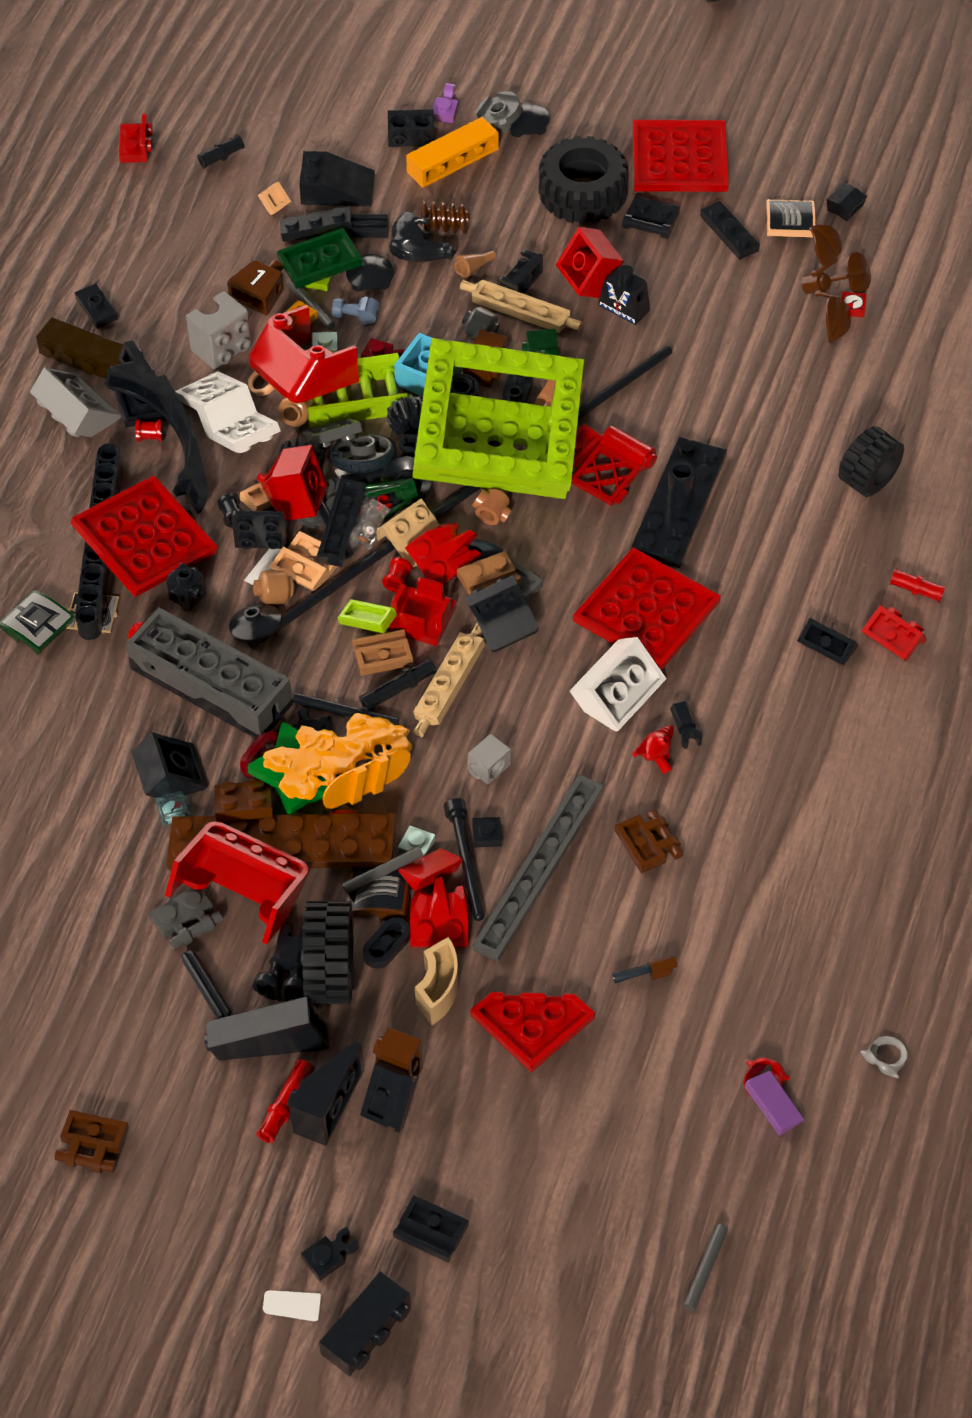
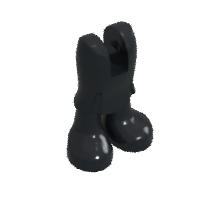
[253,922,304,1002]

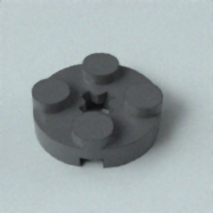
[476,91,523,132]

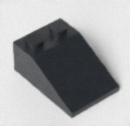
[299,151,375,207]
[287,1041,364,1146]

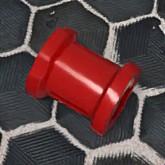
[135,419,163,442]
[382,557,412,593]

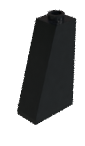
[204,997,329,1061]

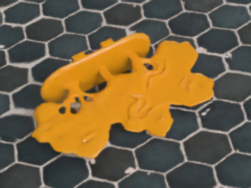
[263,713,412,809]

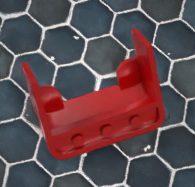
[249,305,359,403]
[165,822,309,945]

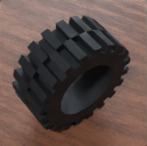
[302,901,354,1004]

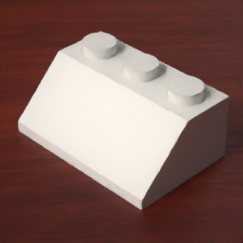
[570,637,667,731]

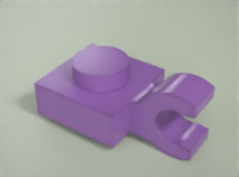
[432,83,459,123]

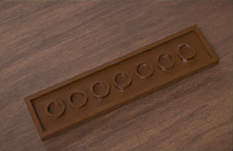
[166,813,396,870]

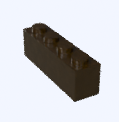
[36,317,123,379]

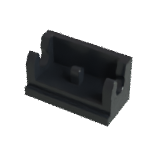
[497,249,543,294]

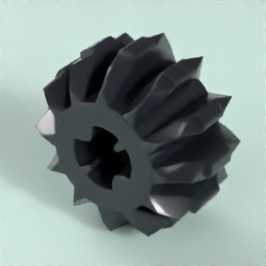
[387,395,423,435]

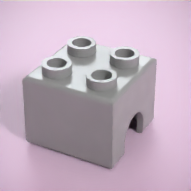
[186,291,251,369]

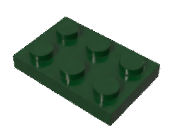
[277,228,363,289]

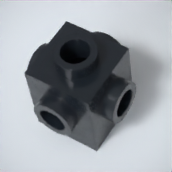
[166,563,206,611]

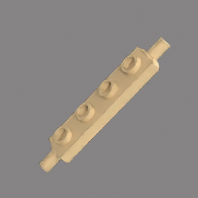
[460,280,583,333]
[413,622,485,737]

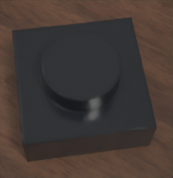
[472,817,502,848]

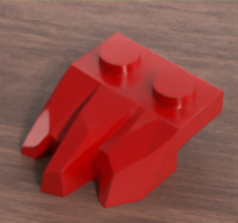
[405,523,482,585]
[410,876,468,948]

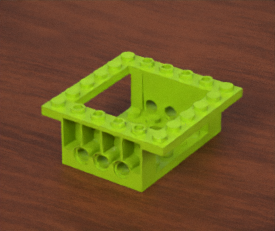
[412,338,584,499]

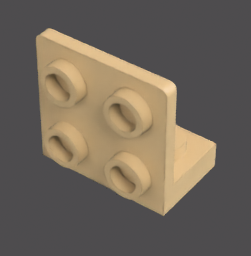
[373,498,440,568]

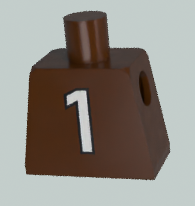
[227,260,284,316]

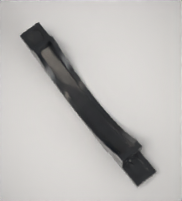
[104,340,208,514]

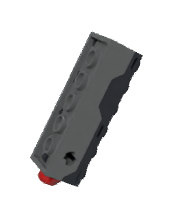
[126,608,293,739]

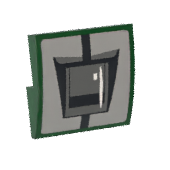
[0,590,75,655]

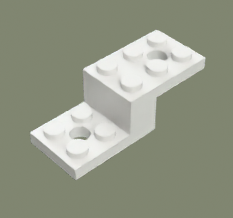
[175,371,280,453]

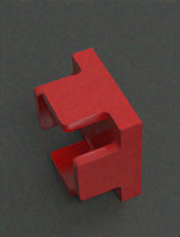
[388,577,456,646]

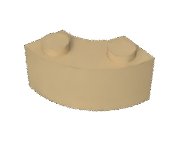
[415,937,458,1026]

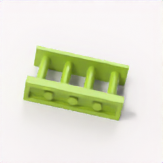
[308,353,408,428]

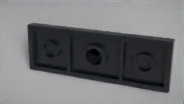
[631,437,727,568]

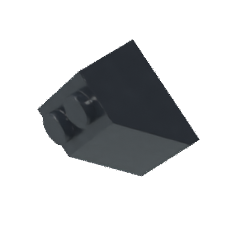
[131,732,208,801]

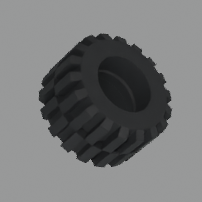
[838,426,904,497]

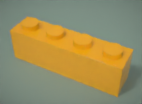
[406,117,499,188]

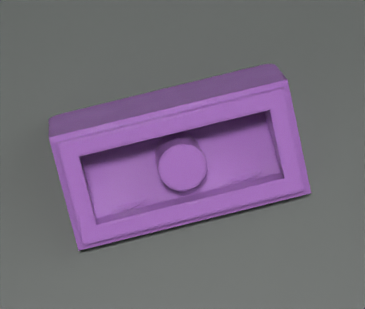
[745,1071,804,1137]

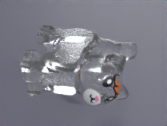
[349,499,390,551]

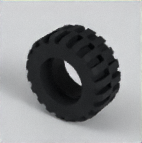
[539,136,629,224]

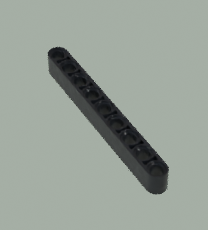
[75,443,123,640]

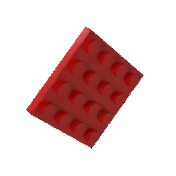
[633,120,729,192]
[70,475,218,597]
[573,547,721,671]

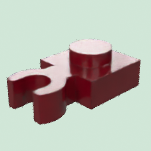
[361,338,405,358]

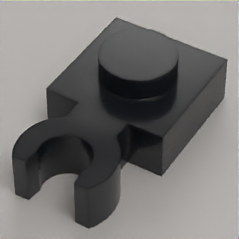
[301,1228,359,1281]

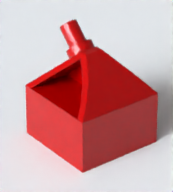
[556,227,624,298]
[257,445,328,521]

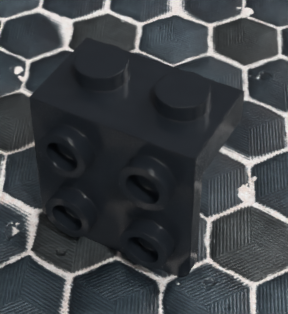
[231,511,290,549]
[465,575,539,652]

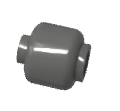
[462,306,500,339]

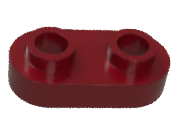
[240,731,279,779]

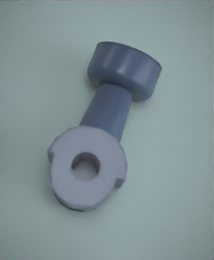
[332,297,380,325]

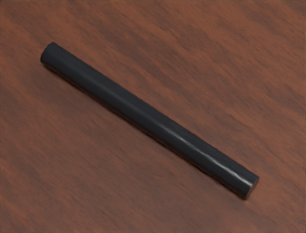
[293,693,399,725]

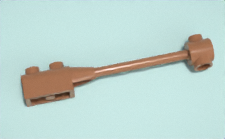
[472,375,586,525]

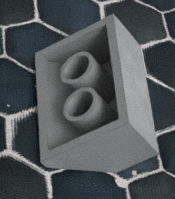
[30,367,121,437]

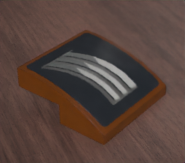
[347,867,410,920]

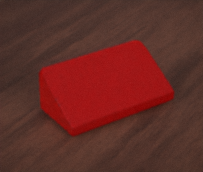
[398,848,463,892]

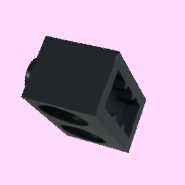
[387,109,434,147]

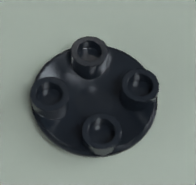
[510,102,550,137]
[346,254,394,291]

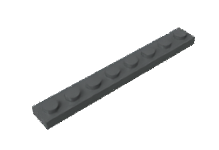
[473,775,604,962]

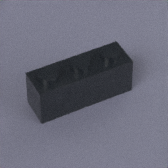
[319,1271,411,1377]

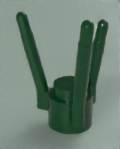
[365,478,418,522]

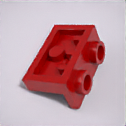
[119,114,153,163]
[861,605,927,662]

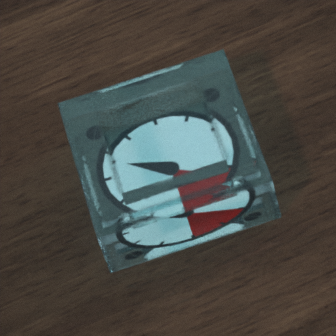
[155,791,189,825]

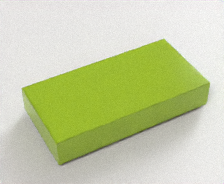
[338,599,397,633]

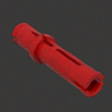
[256,1059,315,1143]

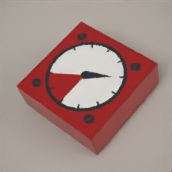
[841,292,866,317]

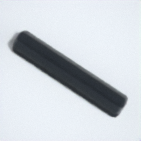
[181,950,232,1019]

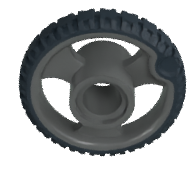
[330,433,397,473]

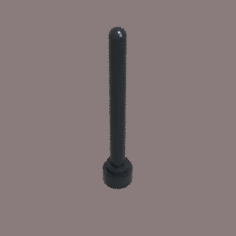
[443,798,484,921]

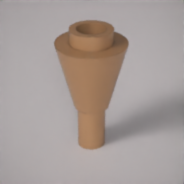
[454,250,496,278]

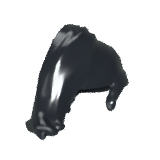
[389,211,456,262]

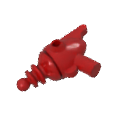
[632,725,674,775]

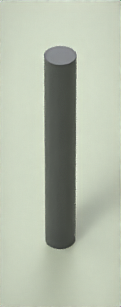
[287,280,335,330]
[342,846,424,894]
[683,1224,728,1311]

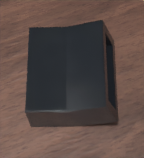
[826,183,867,221]

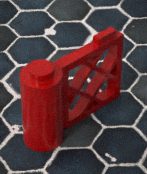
[571,425,657,506]

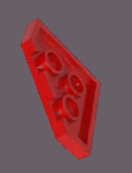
[470,992,595,1073]

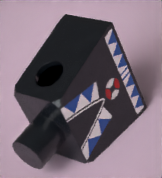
[598,265,650,325]

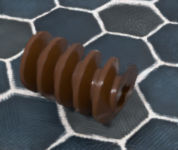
[421,200,471,234]

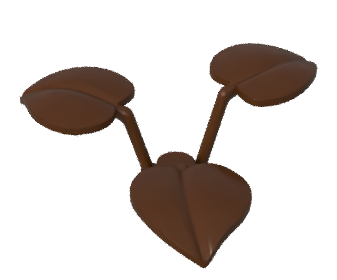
[801,224,871,342]

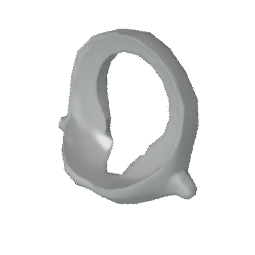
[860,1036,908,1079]

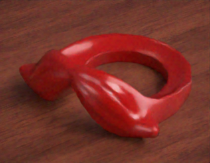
[743,1057,790,1097]

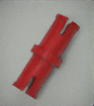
[890,568,946,603]

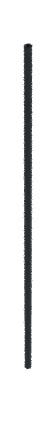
[247,345,673,649]

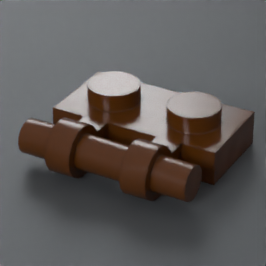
[615,810,684,874]
[54,1110,129,1173]

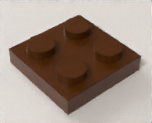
[214,779,273,822]

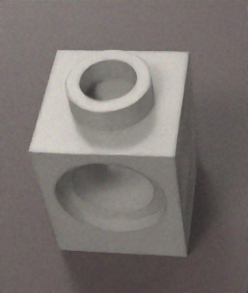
[468,734,511,785]

